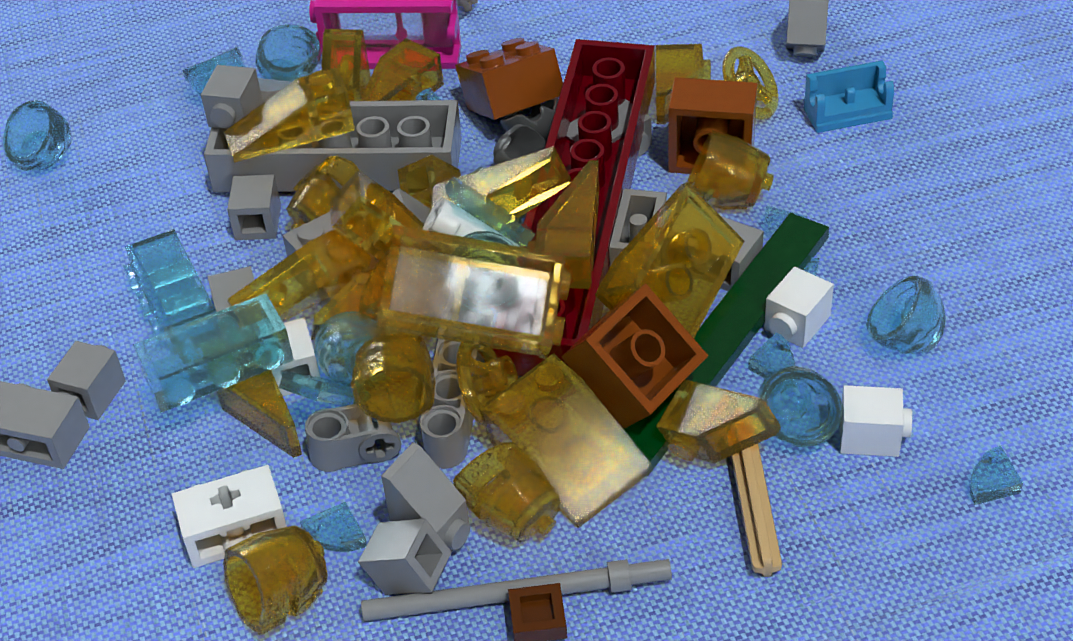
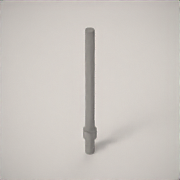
[361,559,672,621]

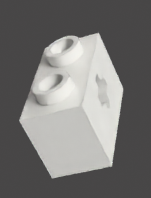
[171,465,290,568]

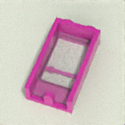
[309,0,462,69]

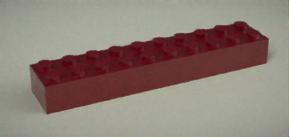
[492,39,655,383]

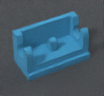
[804,60,894,133]

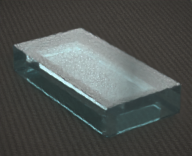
[444,176,536,247]
[279,371,373,406]

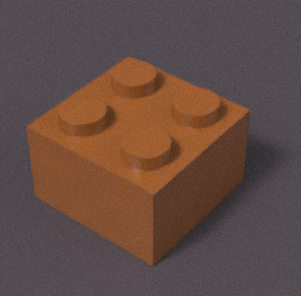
[455,38,563,120]
[668,77,758,178]
[561,283,708,429]

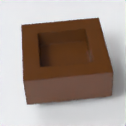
[508,583,567,641]

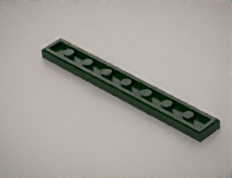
[606,213,829,476]

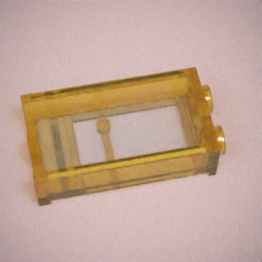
[376,225,571,359]

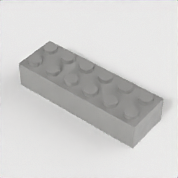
[204,100,462,192]

